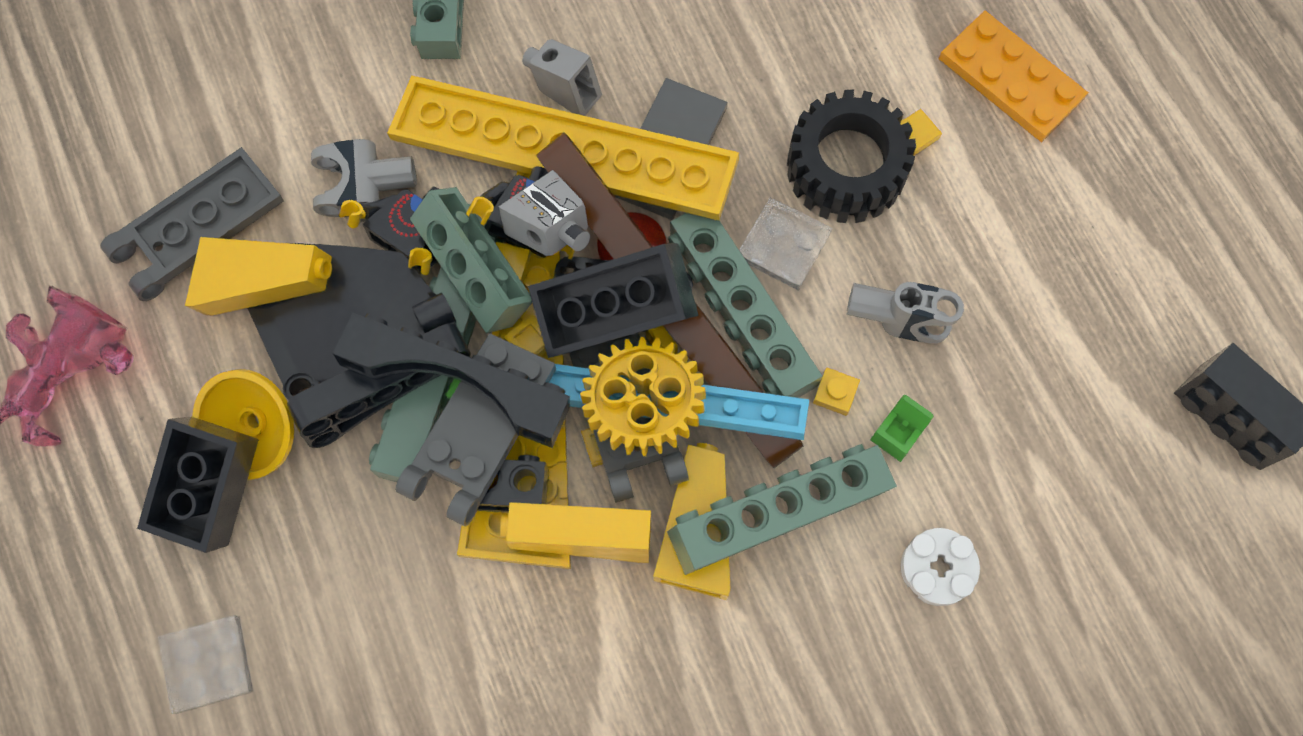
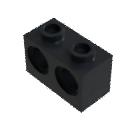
[477,455,549,513]

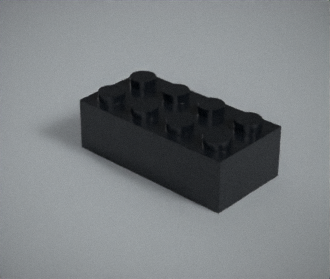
[528,243,699,358]

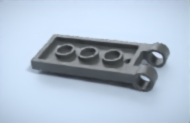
[100,147,284,301]
[395,333,556,526]
[569,333,689,503]

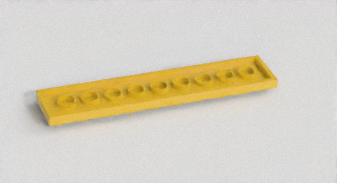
[387,75,739,221]

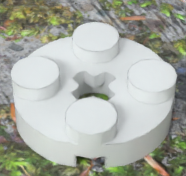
[901,528,980,606]

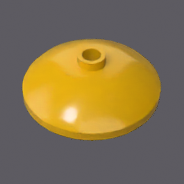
[192,369,294,480]

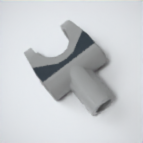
[311,139,417,217]
[847,282,964,343]

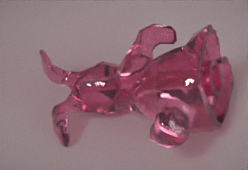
[0,285,134,446]

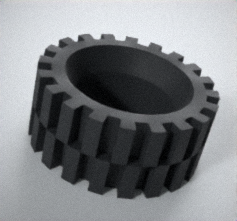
[787,89,916,223]

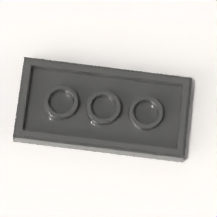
[614,78,728,220]

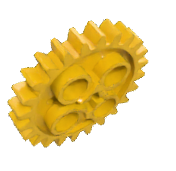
[580,337,706,456]

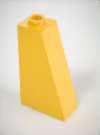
[185,237,332,316]
[653,443,731,600]
[500,502,651,563]

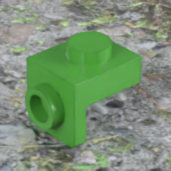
[870,395,934,462]

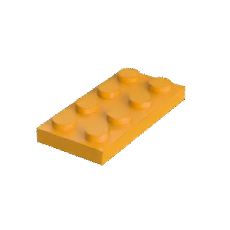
[939,10,1089,143]

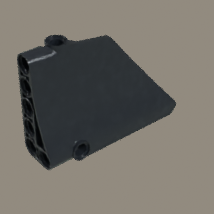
[247,243,471,448]

